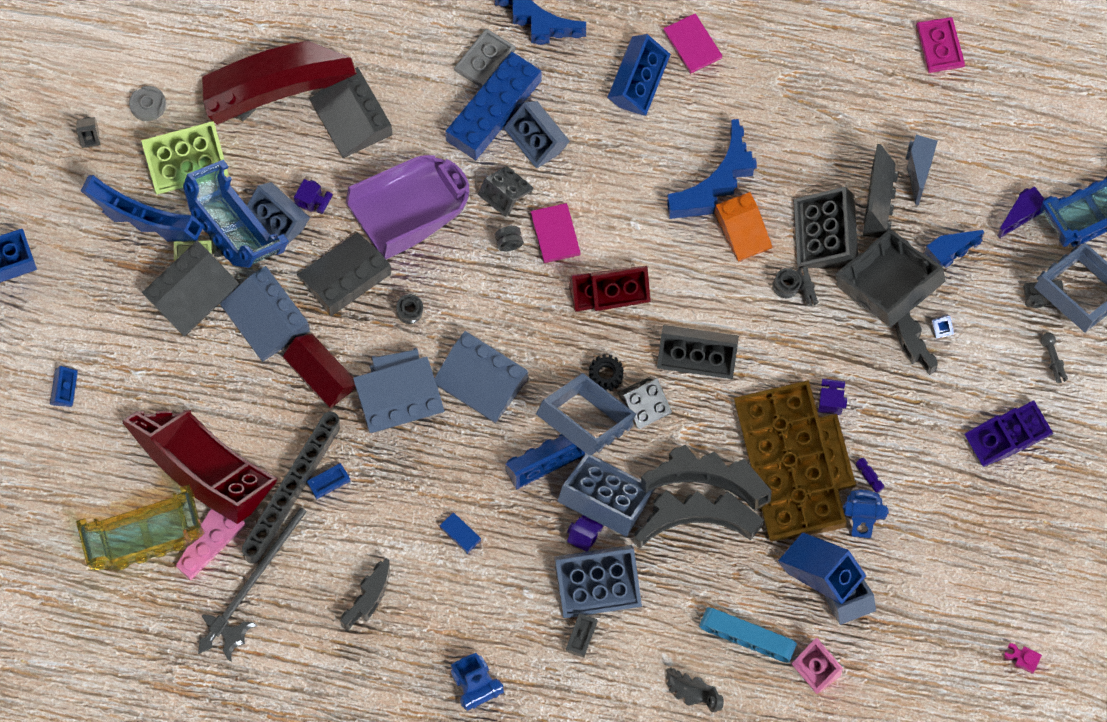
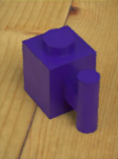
[294,179,333,214]
[818,378,847,415]
[567,515,604,552]

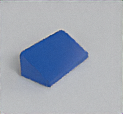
[50,366,78,407]

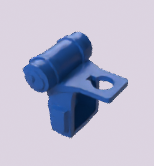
[843,490,889,538]
[451,653,504,711]

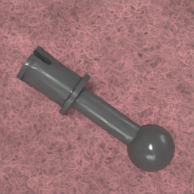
[1041,332,1068,383]

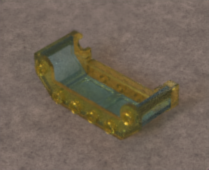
[76,485,205,570]

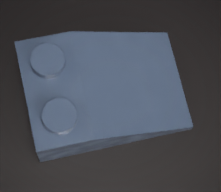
[905,135,938,205]
[824,579,876,625]

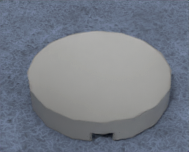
[129,86,167,121]

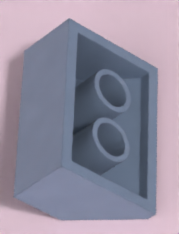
[504,101,570,168]
[247,182,310,245]

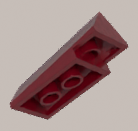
[569,266,651,312]
[282,334,356,409]

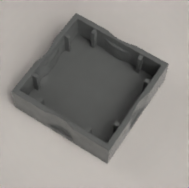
[835,229,946,328]

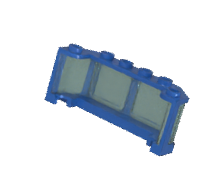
[183,160,289,268]
[1040,177,1107,247]

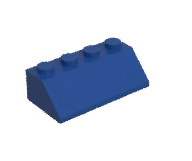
[607,34,671,116]
[505,434,585,490]

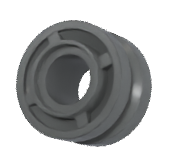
[495,226,524,252]
[772,268,802,299]
[396,294,423,324]

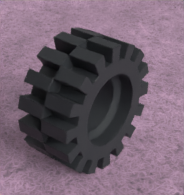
[589,354,624,391]

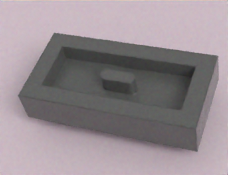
[566,613,598,658]

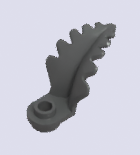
[666,667,724,712]

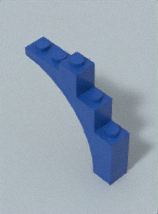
[495,0,586,45]
[667,119,757,219]
[81,175,204,242]

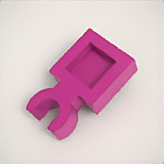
[1004,643,1042,674]

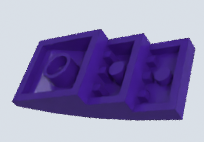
[964,400,1053,467]

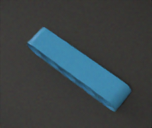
[699,607,797,663]

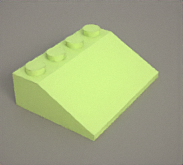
[141,121,229,195]

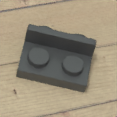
[1023,280,1067,308]

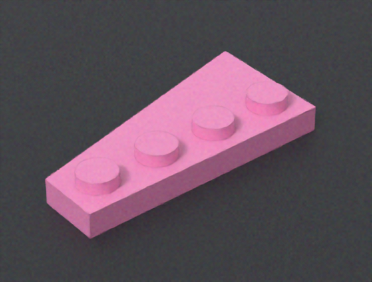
[176,509,246,581]

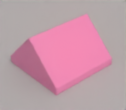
[791,638,843,694]

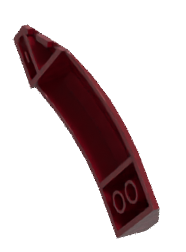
[202,40,357,125]
[123,410,277,524]

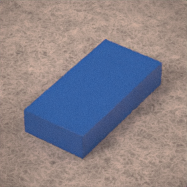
[307,463,351,500]
[440,512,481,554]

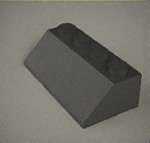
[657,325,739,379]

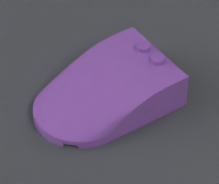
[345,155,469,259]

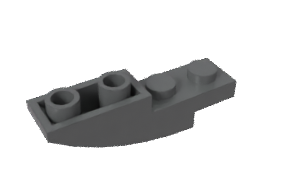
[895,312,938,375]
[340,558,390,632]

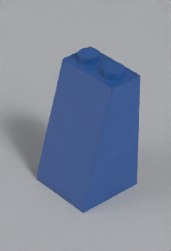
[778,533,866,605]

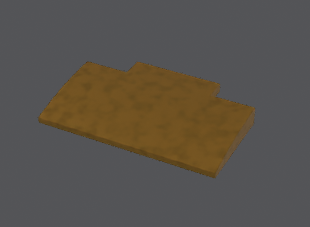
[734,380,856,542]

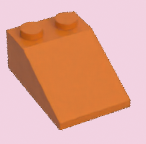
[715,192,772,262]

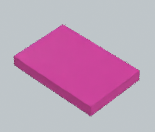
[663,13,723,74]
[916,17,965,73]
[531,203,581,263]

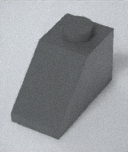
[76,117,101,148]

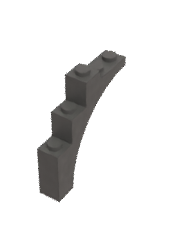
[641,445,772,511]
[634,490,764,548]

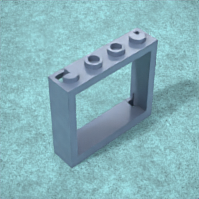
[1034,243,1107,333]
[536,373,636,456]

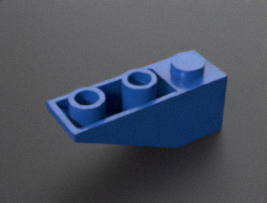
[924,230,984,268]

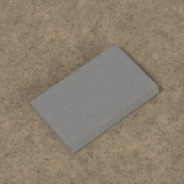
[454,28,516,88]

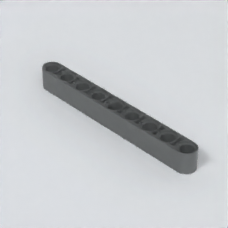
[242,412,340,564]

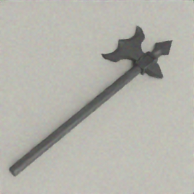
[198,507,307,662]

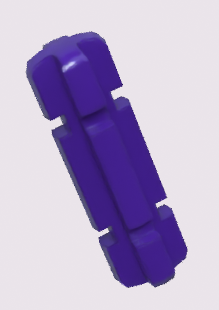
[856,458,884,493]

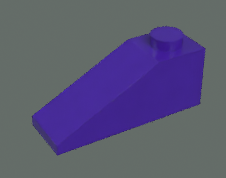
[997,186,1044,239]

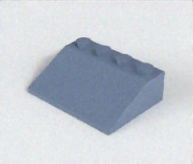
[220,266,310,362]
[435,331,528,424]
[353,357,445,433]
[557,454,655,537]
[554,545,642,618]

